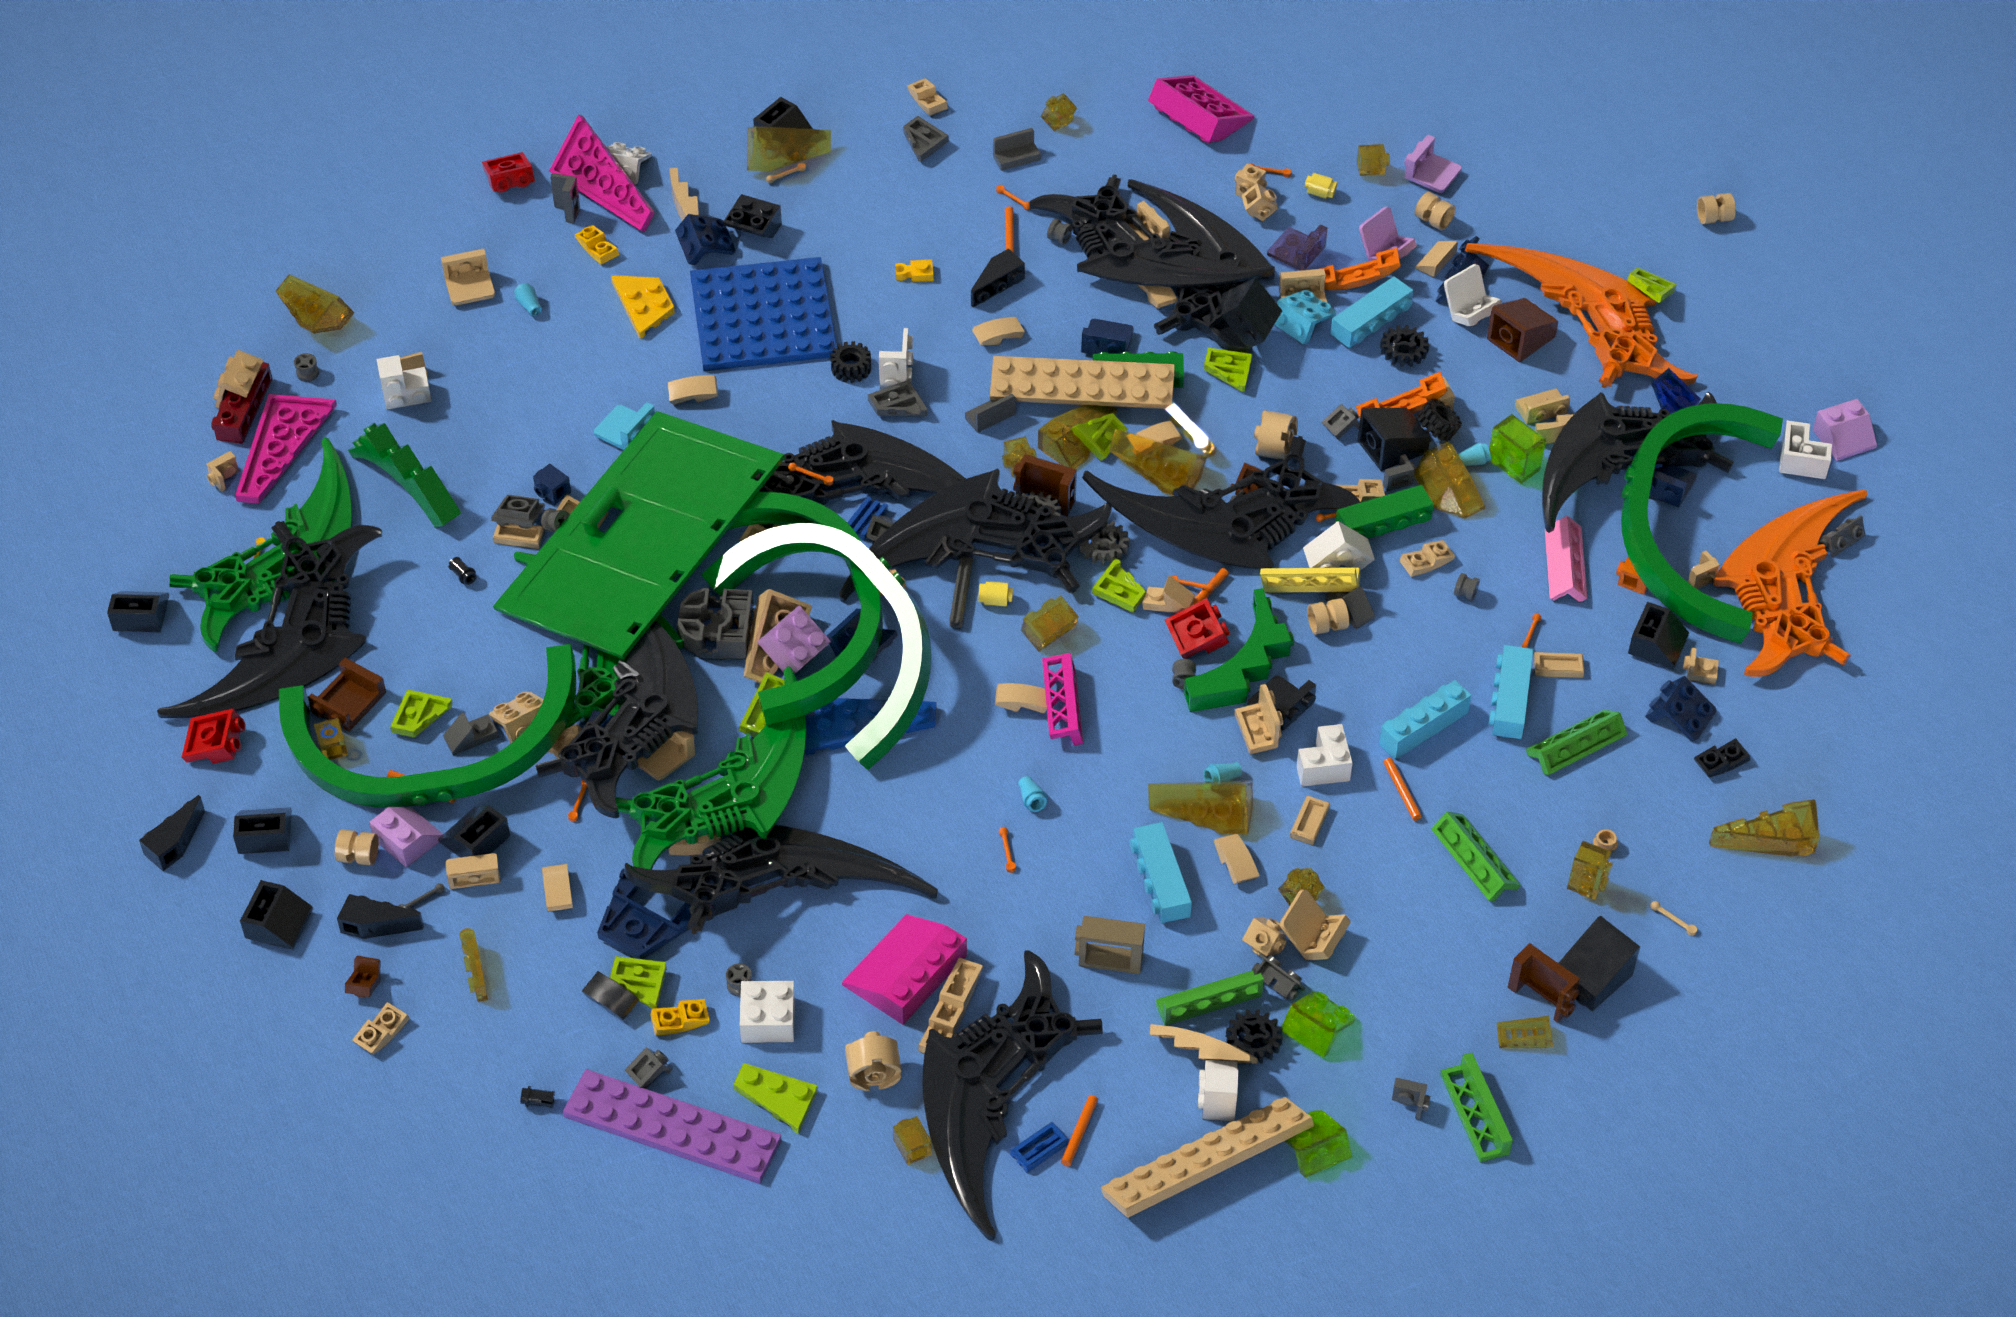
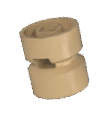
[1414,192,1456,231]
[1697,193,1736,224]
[1307,598,1349,635]
[335,829,379,866]

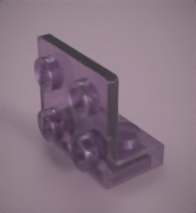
[1267,224,1328,271]

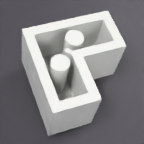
[377,355,432,410]
[1779,420,1832,479]
[1303,521,1375,570]
[1297,724,1352,787]
[1198,1060,1238,1121]

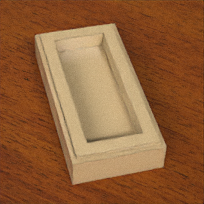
[493,524,545,549]
[1533,652,1584,678]
[1290,796,1330,845]

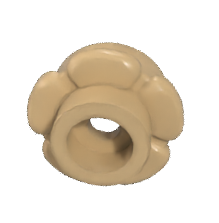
[1593,829,1618,853]

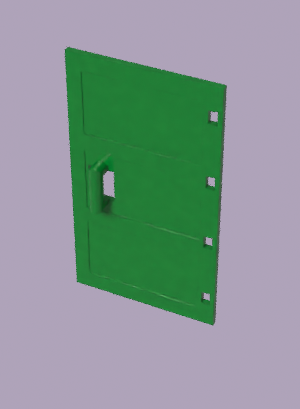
[493,411,785,659]

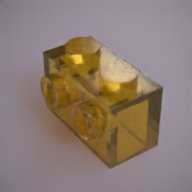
[1021,595,1079,652]
[1567,841,1613,900]

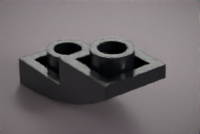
[1694,738,1750,777]
[582,971,639,1020]

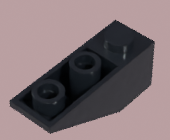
[971,249,1025,307]
[139,795,205,871]
[337,894,424,939]

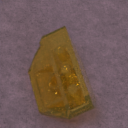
[1414,441,1486,519]

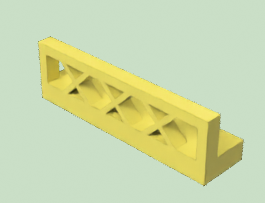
[1260,568,1360,593]

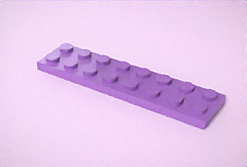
[563,1069,782,1184]

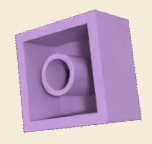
[757,605,831,674]

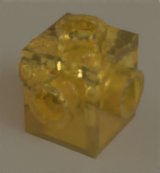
[1040,93,1077,131]
[1356,144,1390,176]
[1002,436,1037,477]
[1278,868,1325,906]

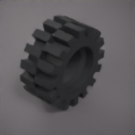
[830,341,871,383]
[1418,399,1462,441]

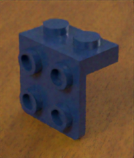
[675,214,736,265]
[1081,319,1134,354]
[1649,464,1697,507]
[827,608,898,661]
[1645,676,1716,741]

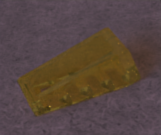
[1497,1016,1554,1048]

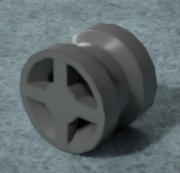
[1047,219,1073,245]
[294,353,319,382]
[541,508,570,532]
[1454,573,1480,601]
[1172,659,1196,689]
[726,963,752,997]

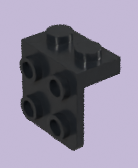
[1248,675,1316,731]

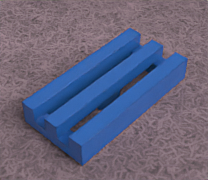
[847,496,888,541]
[1010,1121,1069,1173]

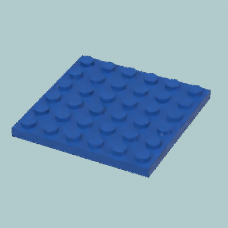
[690,257,837,371]

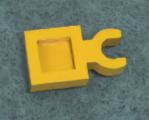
[895,259,934,282]

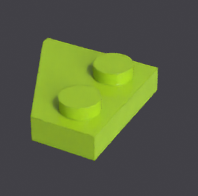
[1627,267,1677,303]
[1204,348,1252,392]
[1071,413,1128,461]
[1092,558,1146,613]
[390,689,453,738]
[610,956,667,1009]

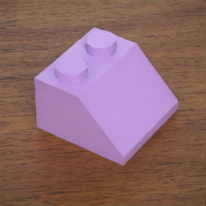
[1813,399,1877,461]
[369,807,443,868]

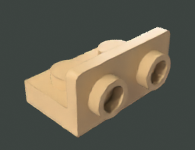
[1515,388,1570,424]

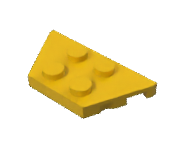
[611,275,675,339]

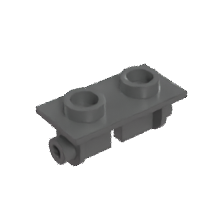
[1819,515,1865,557]
[1252,953,1305,1001]

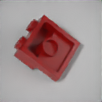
[482,152,535,192]
[1165,598,1231,659]
[181,709,246,764]

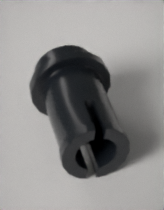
[448,557,476,585]
[520,1086,555,1108]

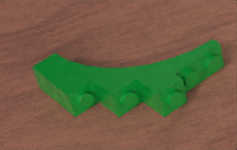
[348,422,461,528]
[1184,588,1294,712]

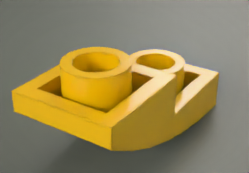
[575,225,619,265]
[650,999,710,1036]

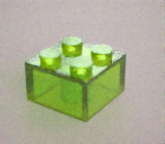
[1489,414,1546,484]

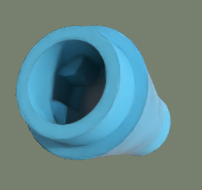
[514,283,542,316]
[1455,442,1491,468]
[1203,762,1242,788]
[1018,776,1047,812]

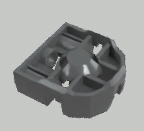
[677,588,754,659]

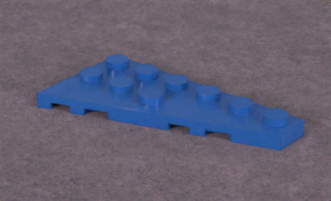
[805,698,937,756]

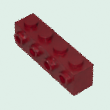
[211,362,273,444]

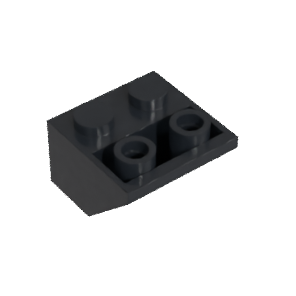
[753,97,814,156]
[723,194,782,238]
[107,591,169,632]
[1628,602,1689,669]
[438,805,510,858]
[233,807,292,854]
[240,880,313,950]

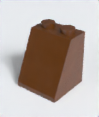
[1487,298,1558,363]

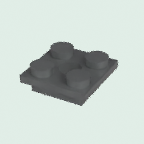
[491,494,545,529]

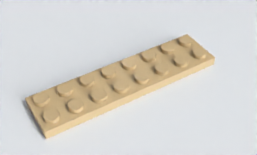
[990,356,1175,409]
[1101,1097,1314,1218]

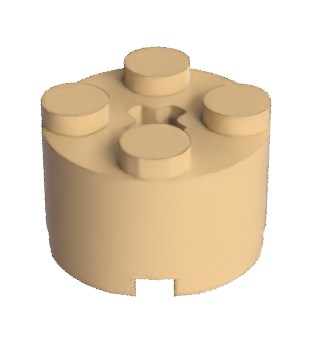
[1254,410,1298,460]
[845,1031,902,1091]

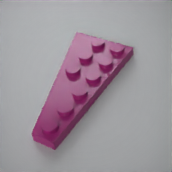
[549,114,655,232]
[235,394,337,504]

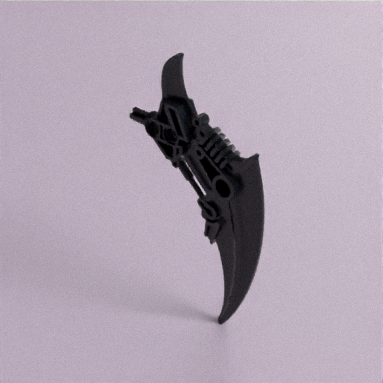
[1029,174,1275,287]
[1127,179,1275,354]
[1542,392,1734,533]
[754,420,966,529]
[1082,436,1361,569]
[839,468,1112,601]
[157,521,382,718]
[535,620,698,819]
[624,825,938,934]
[922,950,1103,1241]

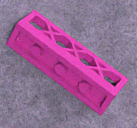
[1042,653,1083,746]

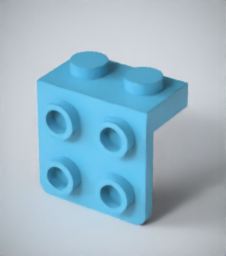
[1274,290,1336,345]
[594,402,655,450]

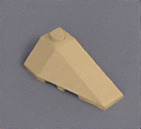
[743,589,812,683]

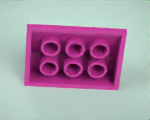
[1148,75,1255,143]
[842,914,967,1025]

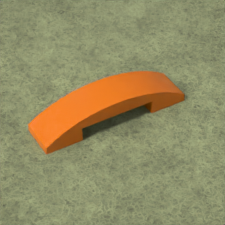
[1319,248,1401,290]
[1356,372,1448,418]

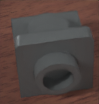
[1321,404,1359,439]
[1383,454,1415,492]
[625,1047,672,1089]
[1392,1078,1431,1119]

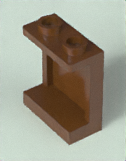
[1013,454,1077,516]
[308,658,386,732]
[1507,943,1580,1023]

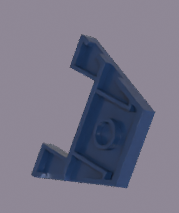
[597,868,691,959]

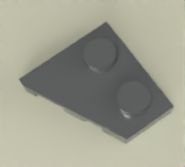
[903,116,949,162]
[868,380,928,417]

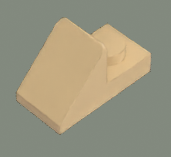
[1142,576,1195,613]

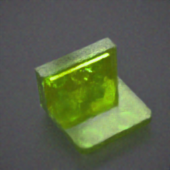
[1282,991,1356,1057]
[1285,1110,1352,1178]

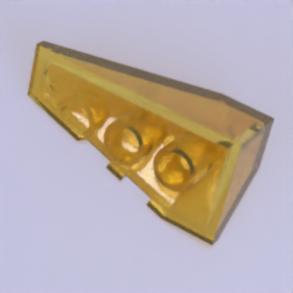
[747,127,831,171]
[276,274,354,334]
[1038,405,1117,469]
[1109,429,1207,496]
[1148,781,1253,834]
[1709,799,1820,857]

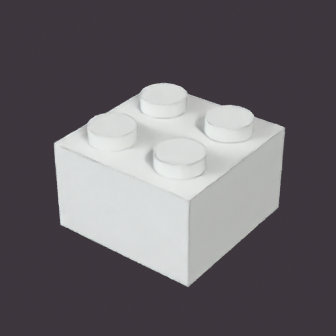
[739,981,795,1043]

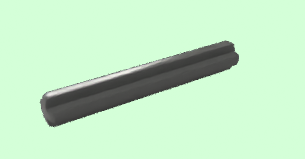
[949,556,973,629]

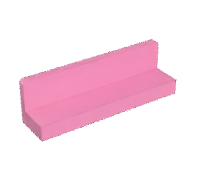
[1545,516,1587,602]

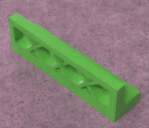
[1526,710,1628,775]
[1431,811,1521,901]
[1156,970,1264,1026]
[1440,1052,1513,1162]

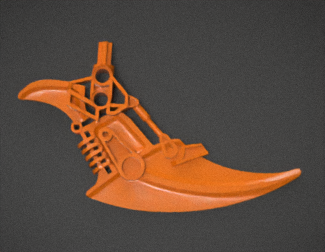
[1465,243,1698,388]
[1713,490,1867,677]

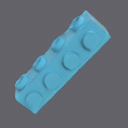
[1330,276,1413,348]
[1489,645,1533,739]
[1379,680,1472,760]
[1129,822,1192,923]

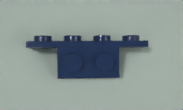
[1435,236,1489,303]

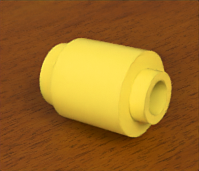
[1304,172,1338,199]
[978,581,1013,607]

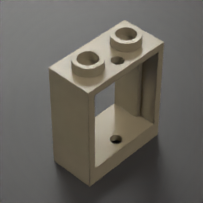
[1074,916,1145,974]

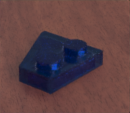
[1651,368,1701,414]

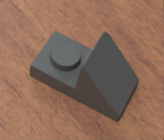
[1325,586,1375,629]
[443,712,499,755]

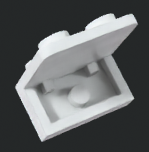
[606,142,651,185]
[1444,264,1502,326]
[879,328,913,390]

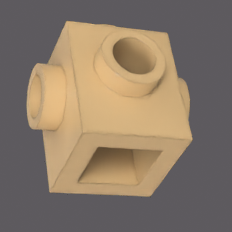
[1234,163,1267,197]
[1241,183,1278,222]
[1242,917,1287,957]

